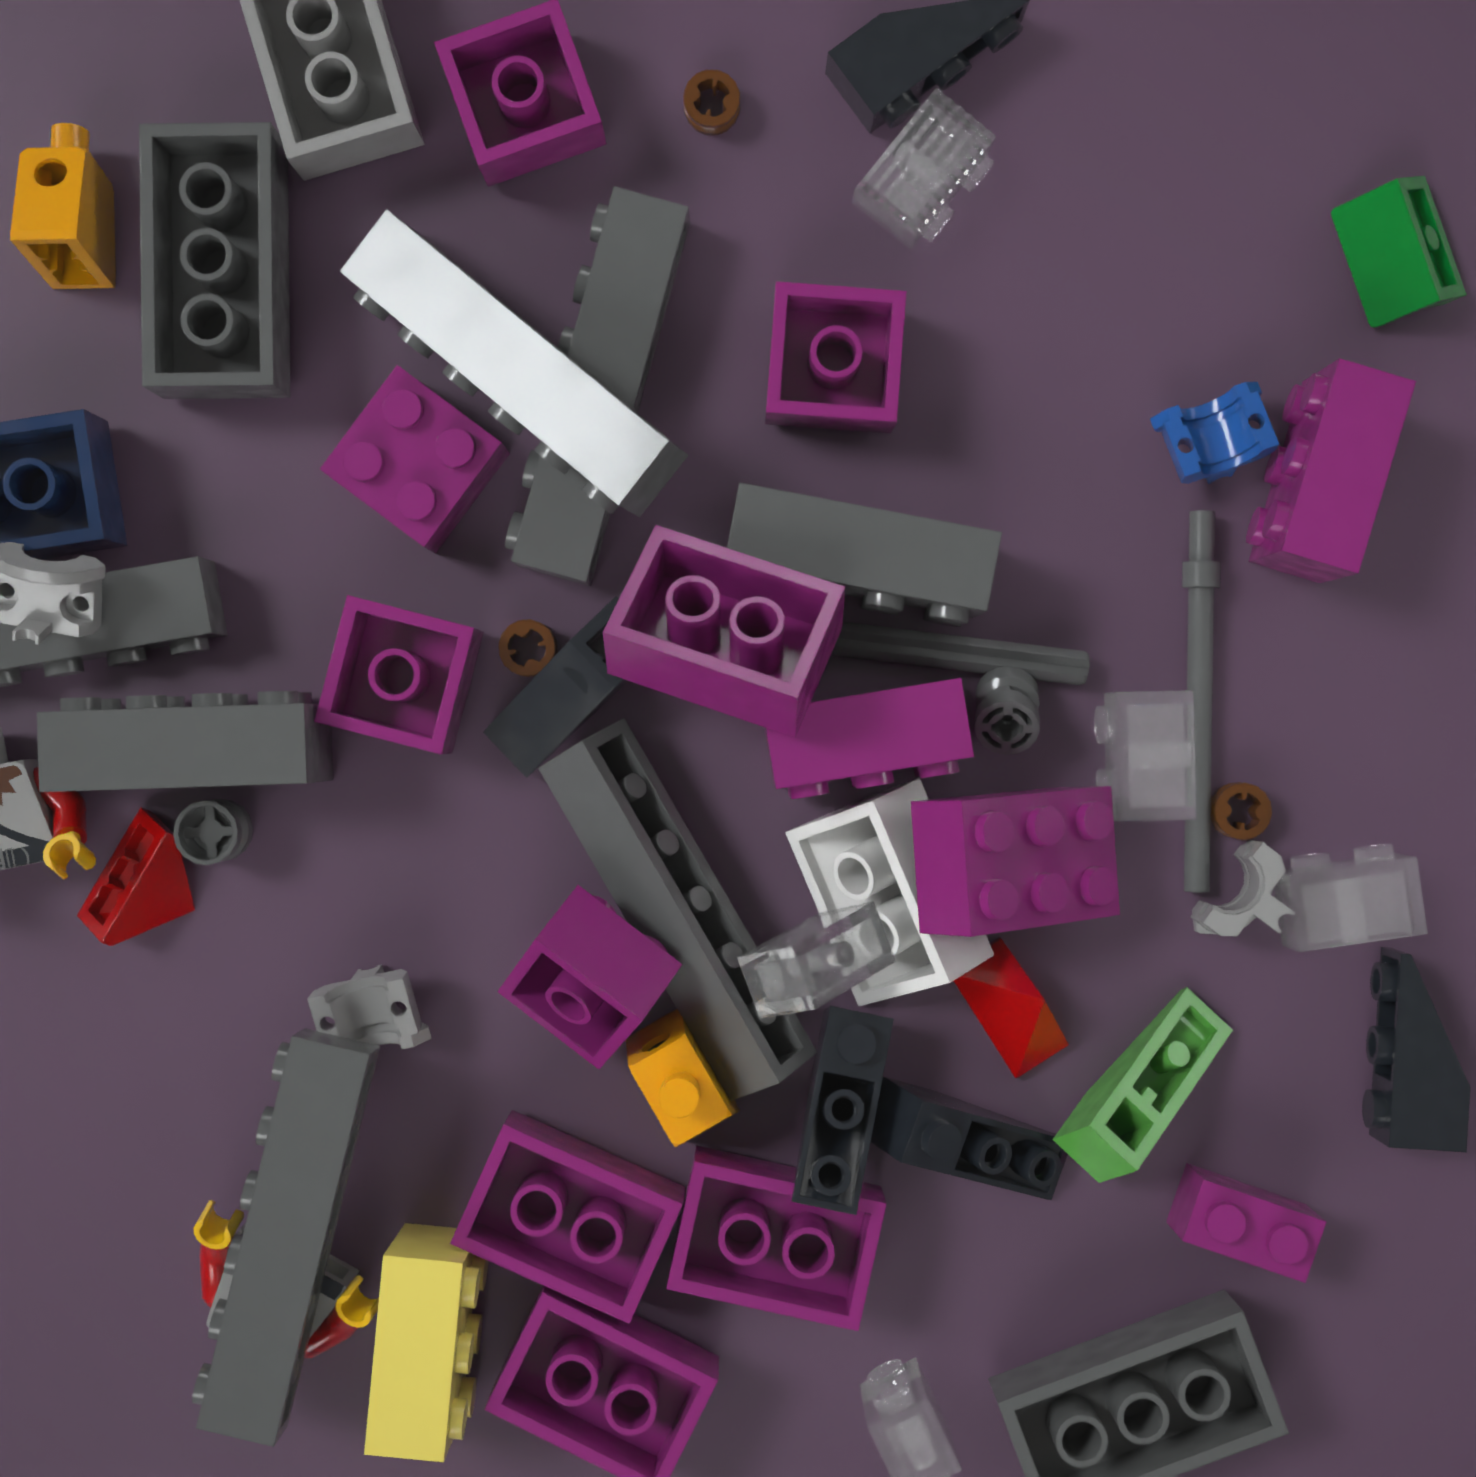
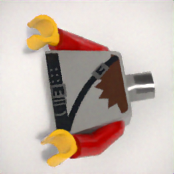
[0,727,96,880]
[193,1200,379,1359]

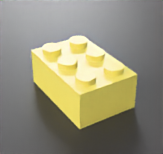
[364,1223,488,1462]

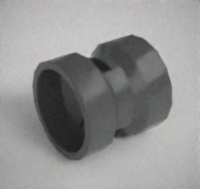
[974,666,1040,755]
[173,799,253,865]

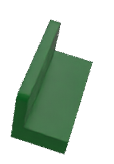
[1331,176,1467,328]

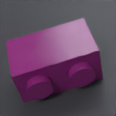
[1166,1163,1327,1283]

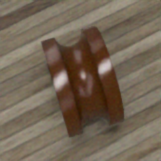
[683,69,740,135]
[498,619,558,677]
[1211,782,1272,840]

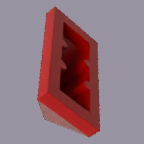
[77,807,195,946]
[954,937,1069,1079]

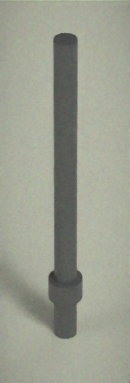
[1182,510,1221,892]

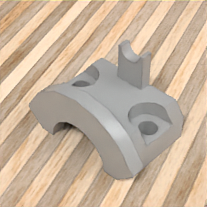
[0,542,105,645]
[1190,839,1295,936]
[307,964,432,1049]

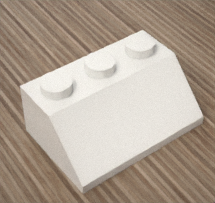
[785,778,994,1006]

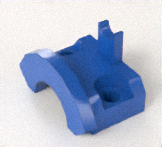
[1150,382,1279,484]

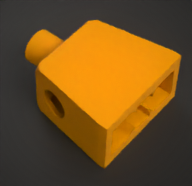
[10,123,116,289]
[626,1009,740,1147]

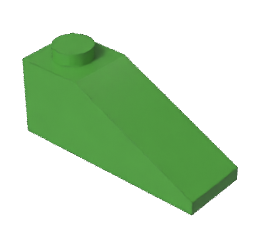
[1052,987,1233,1183]

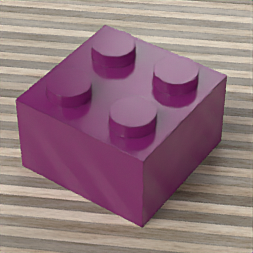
[434,0,607,187]
[765,281,907,434]
[320,365,510,554]
[314,595,484,755]
[497,885,683,1069]

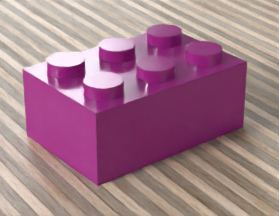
[1246,358,1416,583]
[603,525,845,738]
[764,678,974,799]
[911,786,1120,937]
[450,1110,685,1324]
[666,1145,887,1331]
[484,1286,719,1477]

